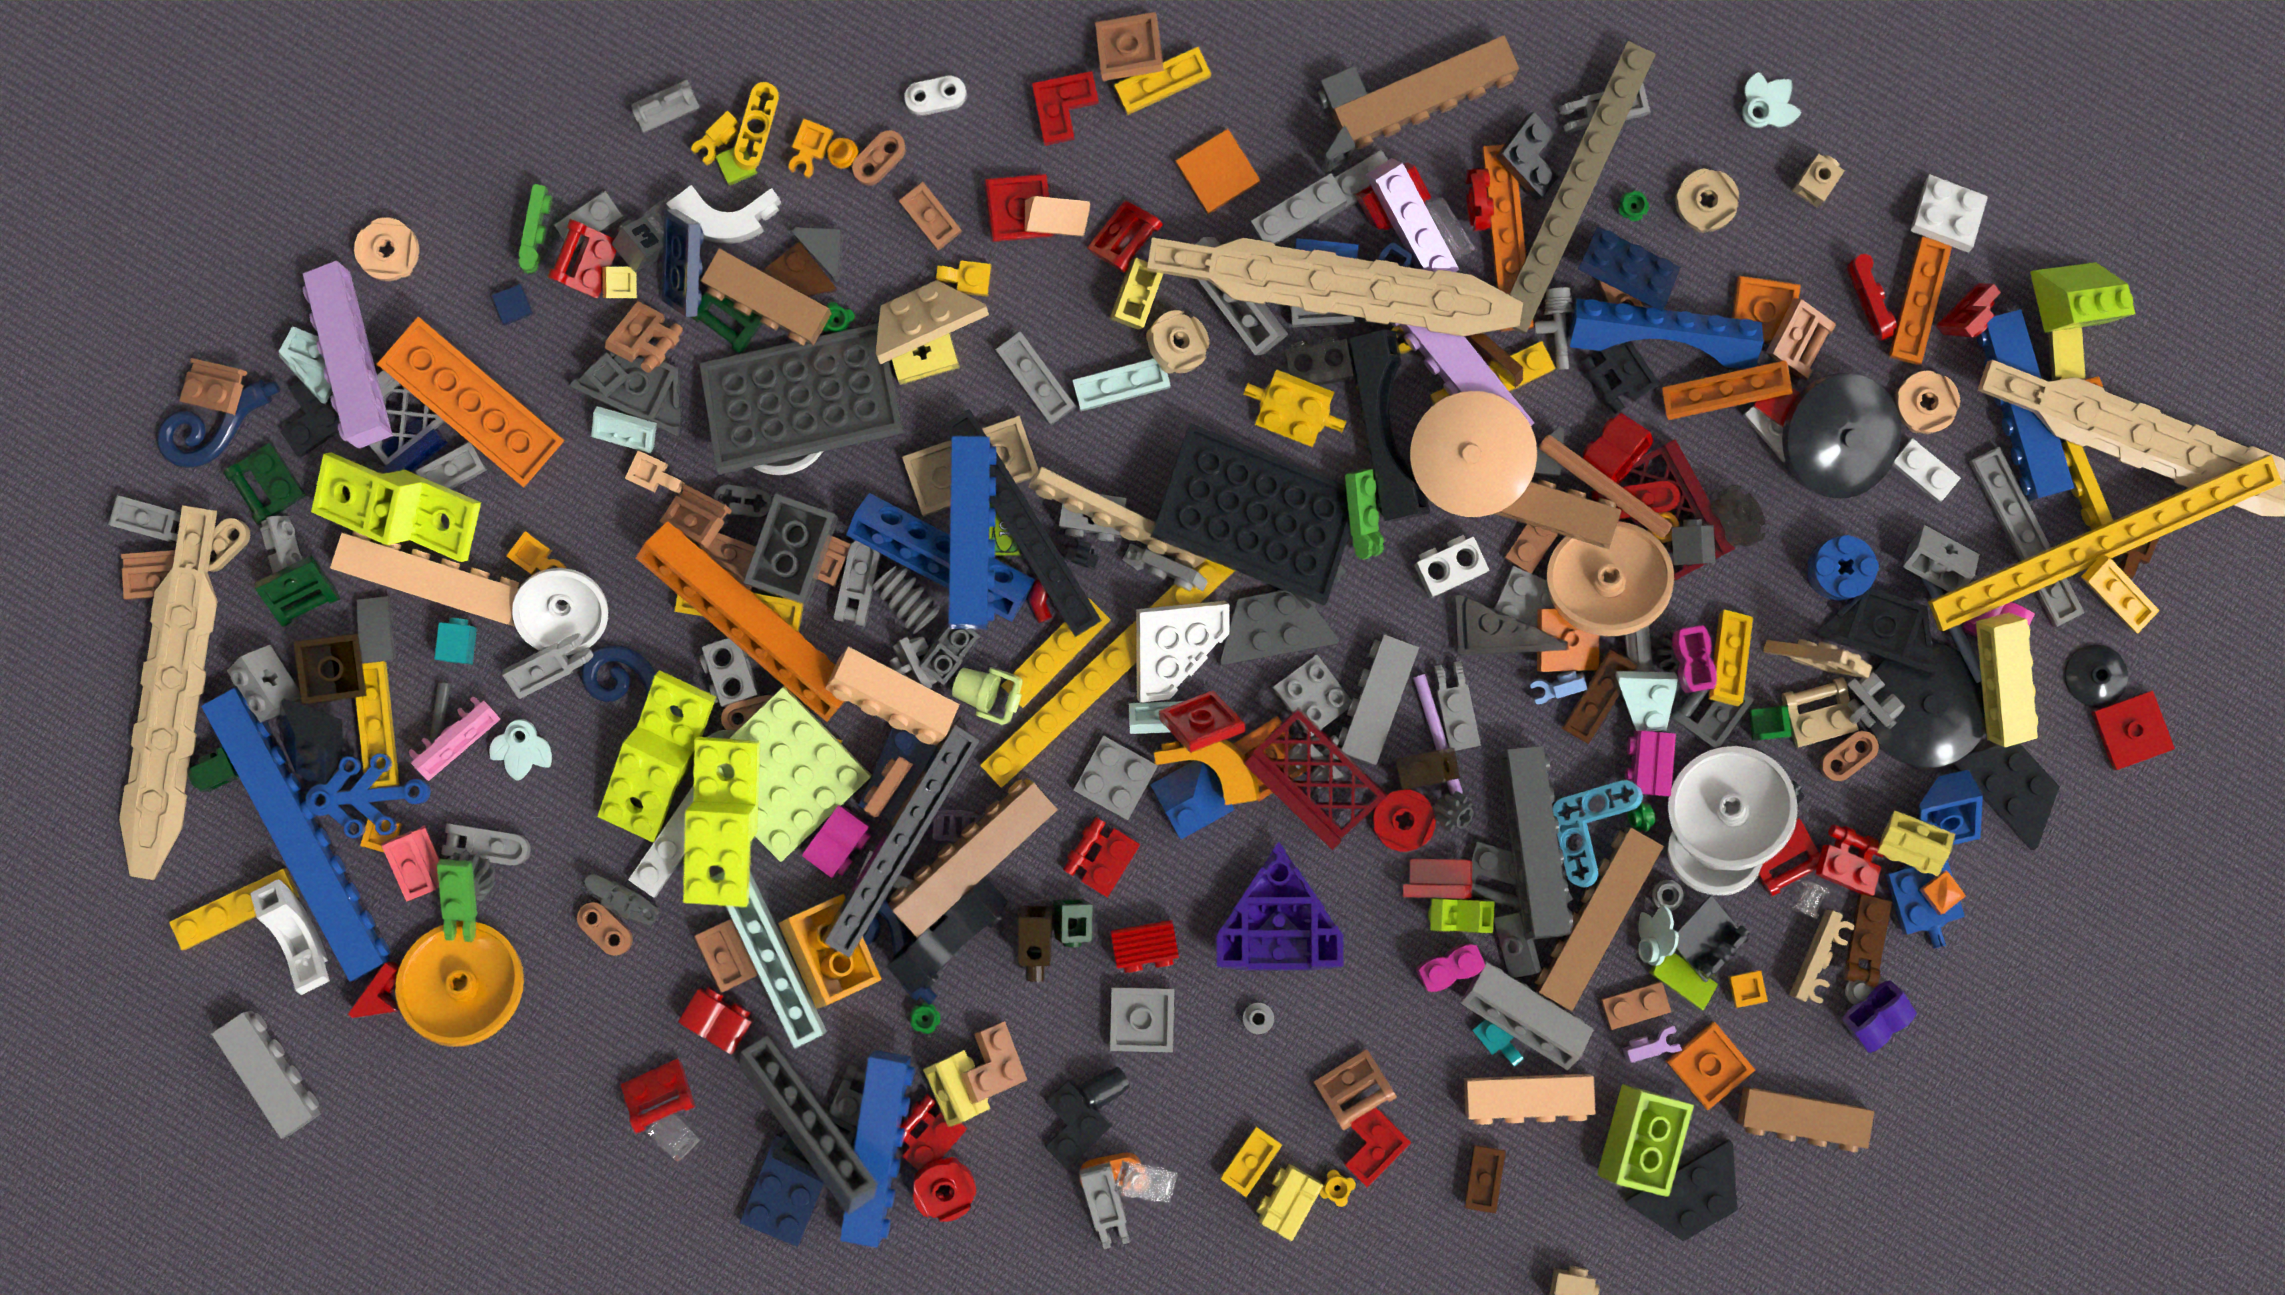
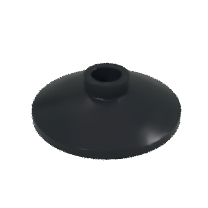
[2065,645,2128,707]

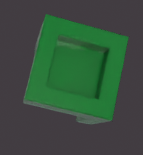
[1749,705,1792,741]

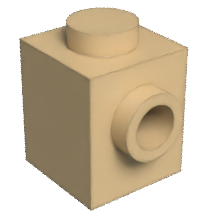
[1792,154,1845,208]
[1550,1266,1599,1295]

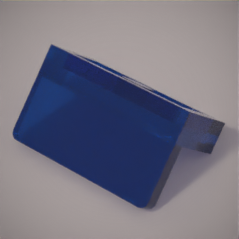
[381,417,448,473]

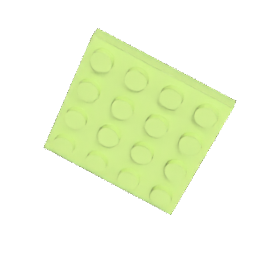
[693,686,872,862]

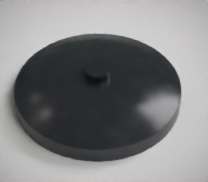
[1782,373,1901,499]
[1863,643,1986,768]

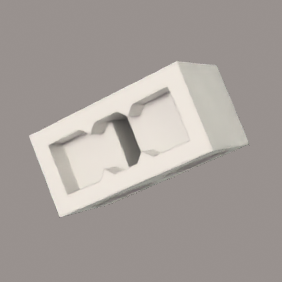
[1414,535,1490,598]

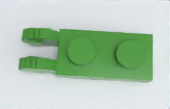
[518,184,552,275]
[1345,469,1384,560]
[437,859,477,942]

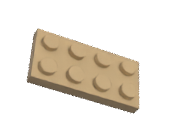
[902,416,1038,516]

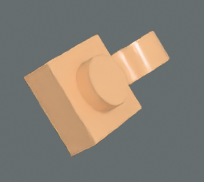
[625,450,685,494]

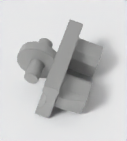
[889,637,937,689]
[1847,672,1905,729]
[1288,733,1343,789]

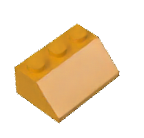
[778,894,882,1009]

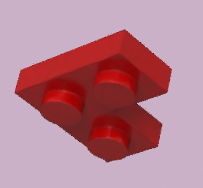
[1032,71,1099,146]
[1936,283,2001,338]
[1344,1097,1411,1188]

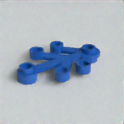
[306,754,431,838]

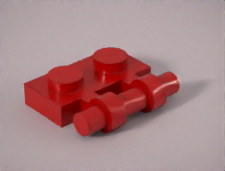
[1063,817,1141,898]
[1815,824,1884,896]
[900,1094,968,1171]

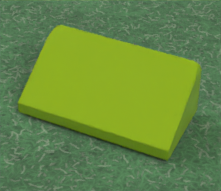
[1648,952,1718,1010]

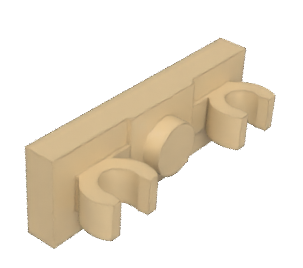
[1789,909,1854,1003]

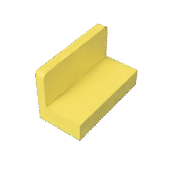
[2048,327,2085,381]

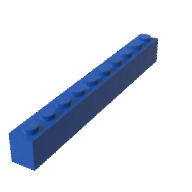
[201,688,391,981]

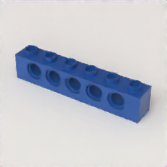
[846,493,1035,622]

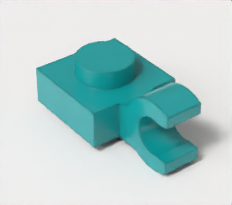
[1472,1019,1524,1067]

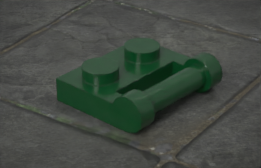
[690,293,762,354]
[223,443,306,525]
[255,555,340,627]

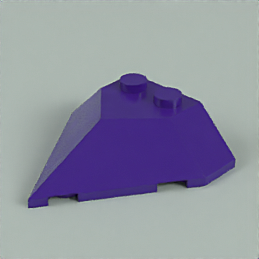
[1216,841,1344,971]

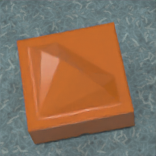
[1919,871,1966,915]

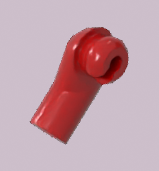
[1028,579,1053,623]

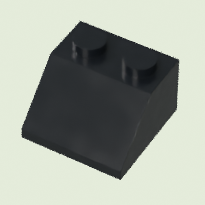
[281,698,343,784]

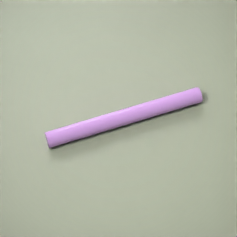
[1413,674,1463,796]

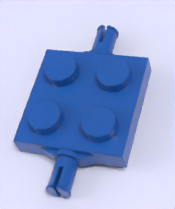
[1884,859,1965,949]

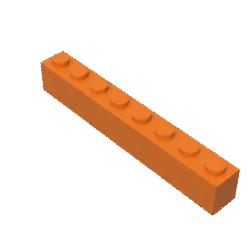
[636,521,846,722]

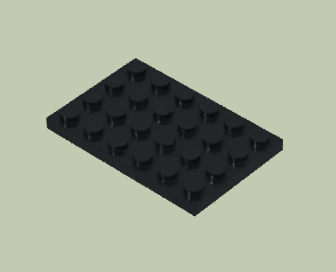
[1150,423,1350,605]

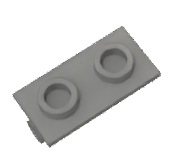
[631,80,700,133]
[260,516,303,574]

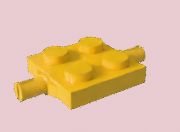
[1243,369,1346,447]

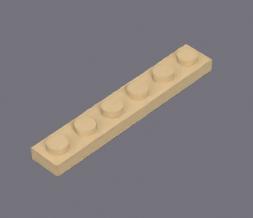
[1028,467,1205,568]

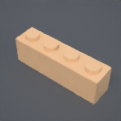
[825,647,959,746]
[1464,1074,1595,1124]

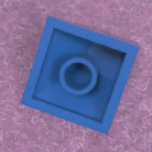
[1151,760,1235,840]
[1919,770,1983,845]

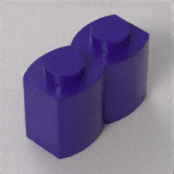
[1842,980,1917,1053]

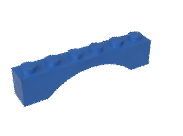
[1569,299,1764,369]

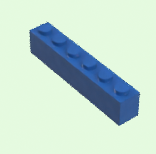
[1976,309,2074,501]
[949,436,996,629]
[840,1050,915,1248]

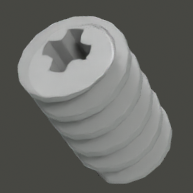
[872,566,941,634]

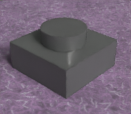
[584,352,630,397]

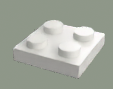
[1911,175,1988,253]

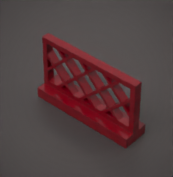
[1618,439,1735,581]
[1244,708,1387,850]

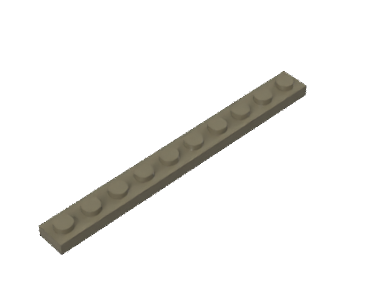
[1509,41,1656,334]

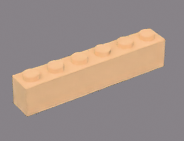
[330,531,520,627]

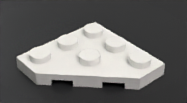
[1136,601,1229,703]

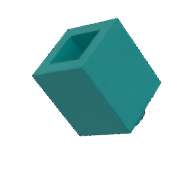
[434,618,477,665]

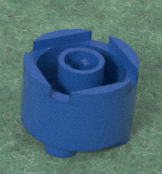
[1807,535,1879,600]

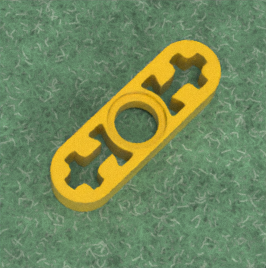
[733,82,779,170]

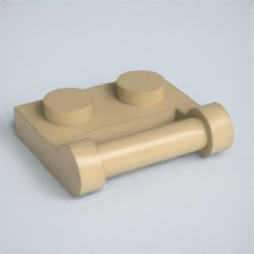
[1782,677,1859,748]

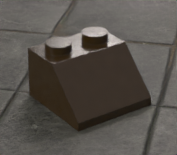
[294,634,367,705]

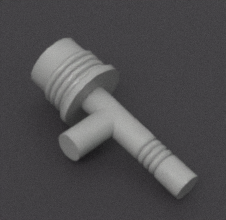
[1535,288,1574,370]

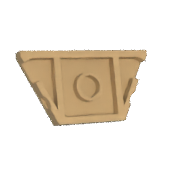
[876,280,989,364]
[1763,639,1872,678]

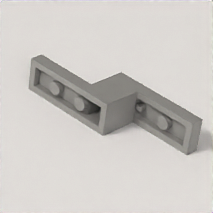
[1251,150,1388,245]

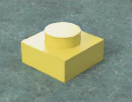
[602,267,637,298]

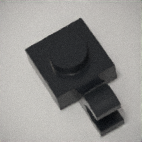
[1065,540,1099,570]

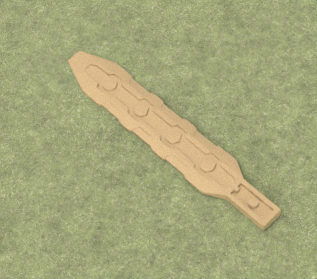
[1147,238,1523,337]
[1977,360,2285,517]
[119,506,218,880]

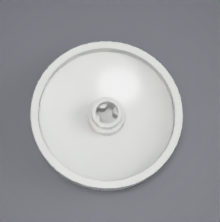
[1668,746,1797,870]

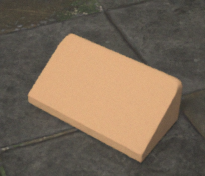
[1025,196,1090,236]

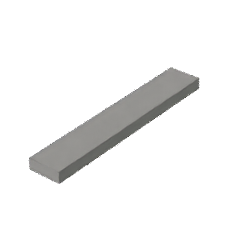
[1969,447,2085,627]

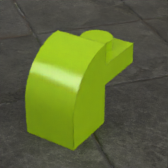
[1428,898,1495,933]

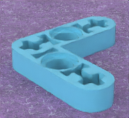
[1553,780,1643,887]

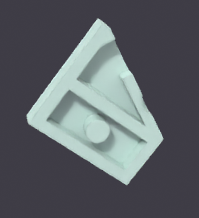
[279,326,332,404]
[1616,671,1678,731]

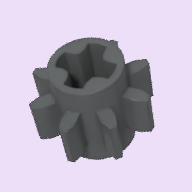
[1434,791,1473,832]

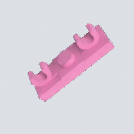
[409,697,501,781]

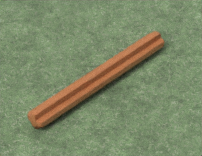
[1539,435,1672,538]

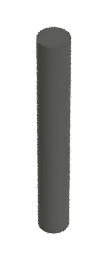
[429,682,450,777]

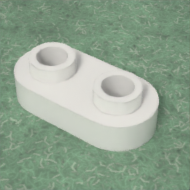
[905,76,966,115]

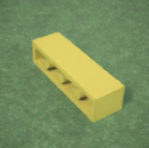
[1976,613,2038,747]

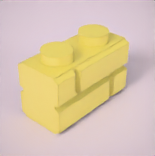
[1877,810,1955,876]
[923,1050,990,1127]
[1256,1164,1323,1241]

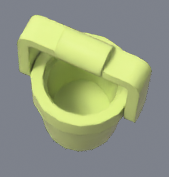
[952,667,1023,725]

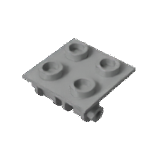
[1273,655,1352,737]

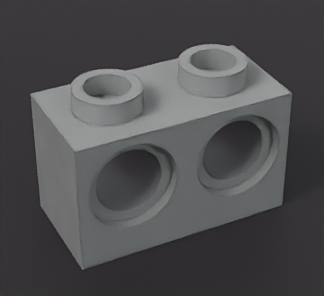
[700,638,761,707]

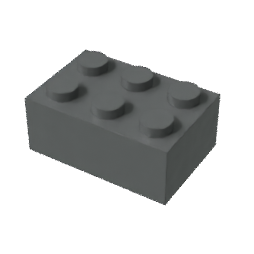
[744,494,839,606]

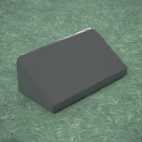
[1322,125,1355,173]

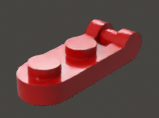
[1847,254,1897,341]
[1591,481,1680,519]

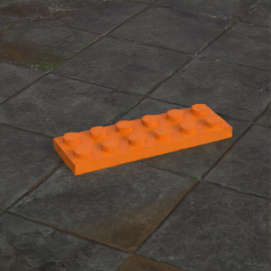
[377,317,565,488]

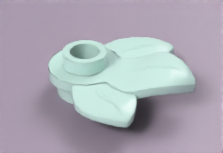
[1742,72,1801,128]
[489,719,552,781]
[1638,905,1678,966]

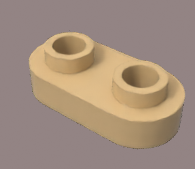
[208,518,250,572]

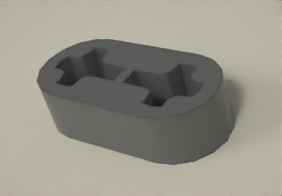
[714,485,773,519]

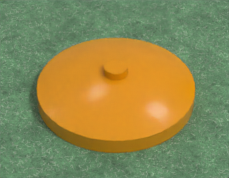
[396,921,524,1047]

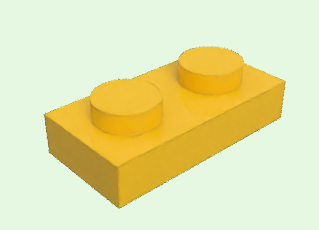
[1220,1126,1282,1197]

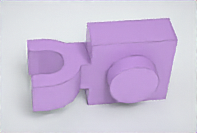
[1622,1025,1681,1063]

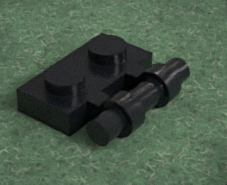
[1581,341,1660,414]

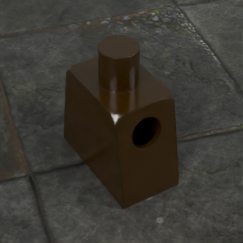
[1396,748,1460,790]
[1018,906,1053,982]

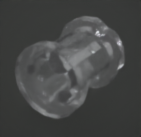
[1791,880,1830,920]

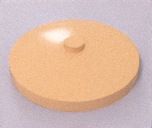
[1410,391,1537,517]
[1547,521,1674,636]

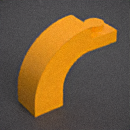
[1154,739,1260,805]

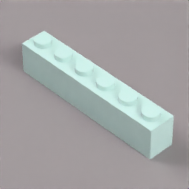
[713,871,827,1049]

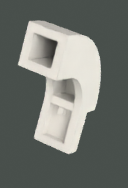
[666,185,781,244]
[251,879,330,995]

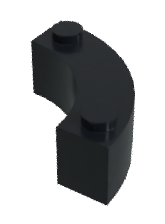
[886,876,1008,994]

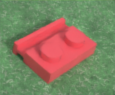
[382,825,440,902]

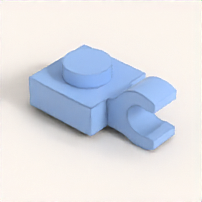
[1530,670,1587,704]

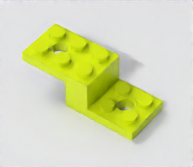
[311,452,481,562]
[597,670,716,843]
[683,737,760,907]

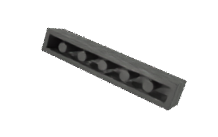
[1498,746,1573,940]
[739,1036,878,1215]

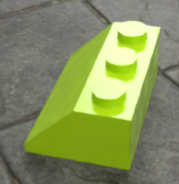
[2030,262,2135,333]
[1597,1084,1694,1197]

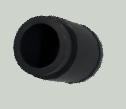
[1079,1067,1130,1111]

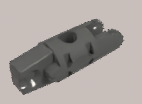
[584,874,660,928]

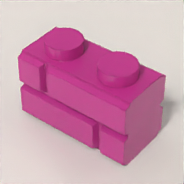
[1624,730,1676,797]

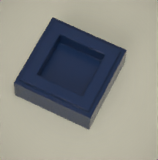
[492,284,534,325]

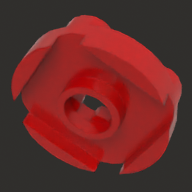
[1466,168,1494,231]
[1372,789,1436,852]
[912,1157,976,1222]

